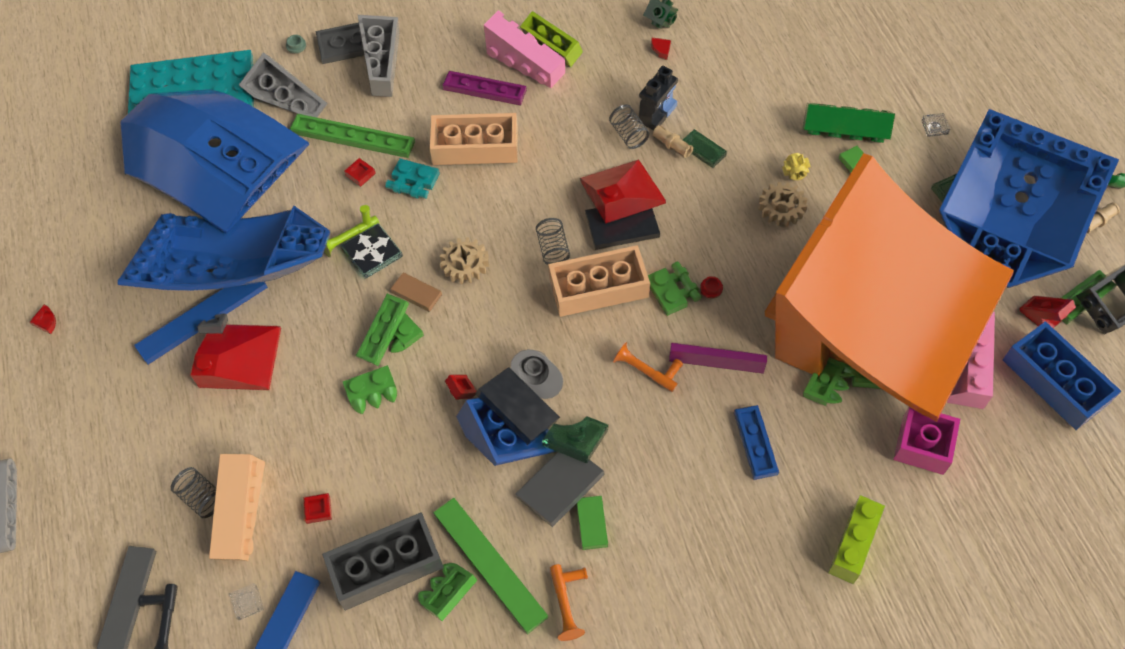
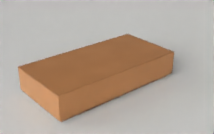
[391,272,442,312]

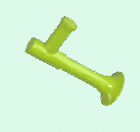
[324,205,379,258]

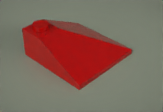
[580,159,666,223]
[190,325,282,390]

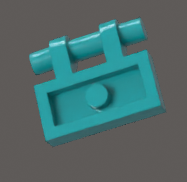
[385,158,440,199]

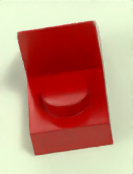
[1019,295,1076,328]

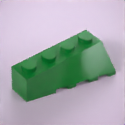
[803,103,895,143]

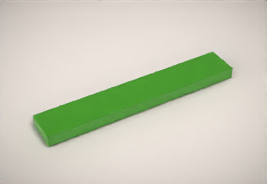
[290,114,415,158]
[433,498,548,635]

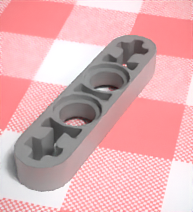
[0,458,17,553]

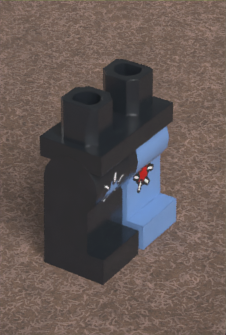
[638,66,678,131]

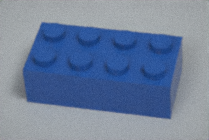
[1002,321,1122,430]

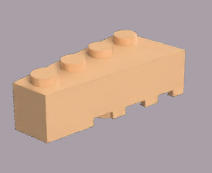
[209,454,265,561]

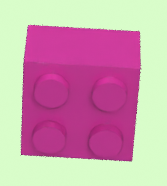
[893,407,961,475]

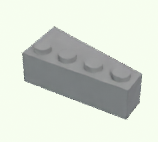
[358,15,400,97]

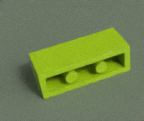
[520,11,583,67]
[828,495,885,584]

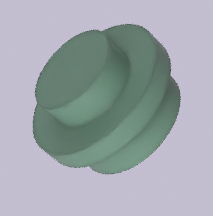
[286,35,306,53]

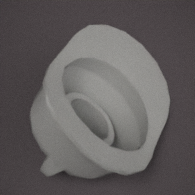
[511,349,563,399]

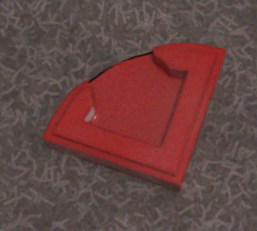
[651,37,671,60]
[30,304,56,334]

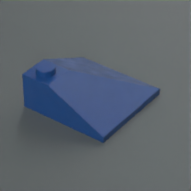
[456,398,558,466]

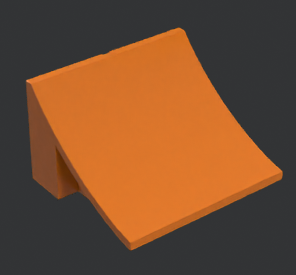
[765,153,1014,422]

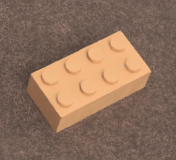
[430,113,518,165]
[548,245,650,317]

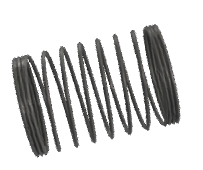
[609,104,650,149]
[536,218,570,265]
[171,467,216,518]

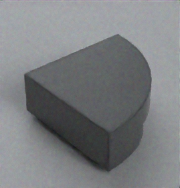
[197,314,228,333]

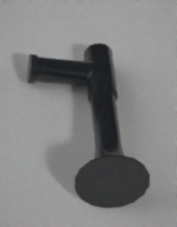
[139,584,178,649]

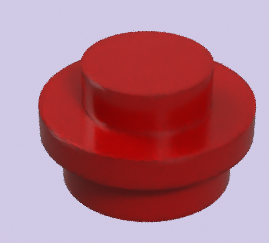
[700,276,723,299]

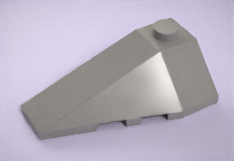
[239,52,328,118]

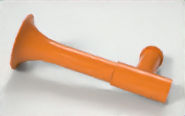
[613,342,683,392]
[550,564,588,641]

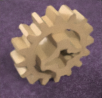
[758,182,808,227]
[440,237,489,284]

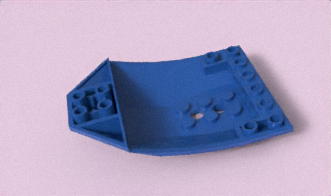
[120,89,309,234]
[939,109,1119,288]
[118,205,330,291]

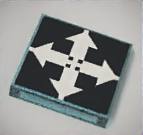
[341,223,403,279]

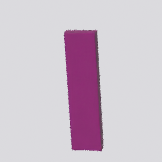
[443,70,527,106]
[669,343,768,374]

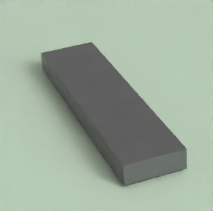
[97,546,157,649]

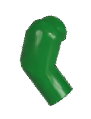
[1108,173,1125,189]

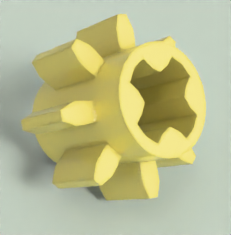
[782,153,811,180]

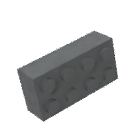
[322,512,444,611]

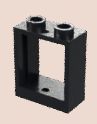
[1076,264,1125,335]

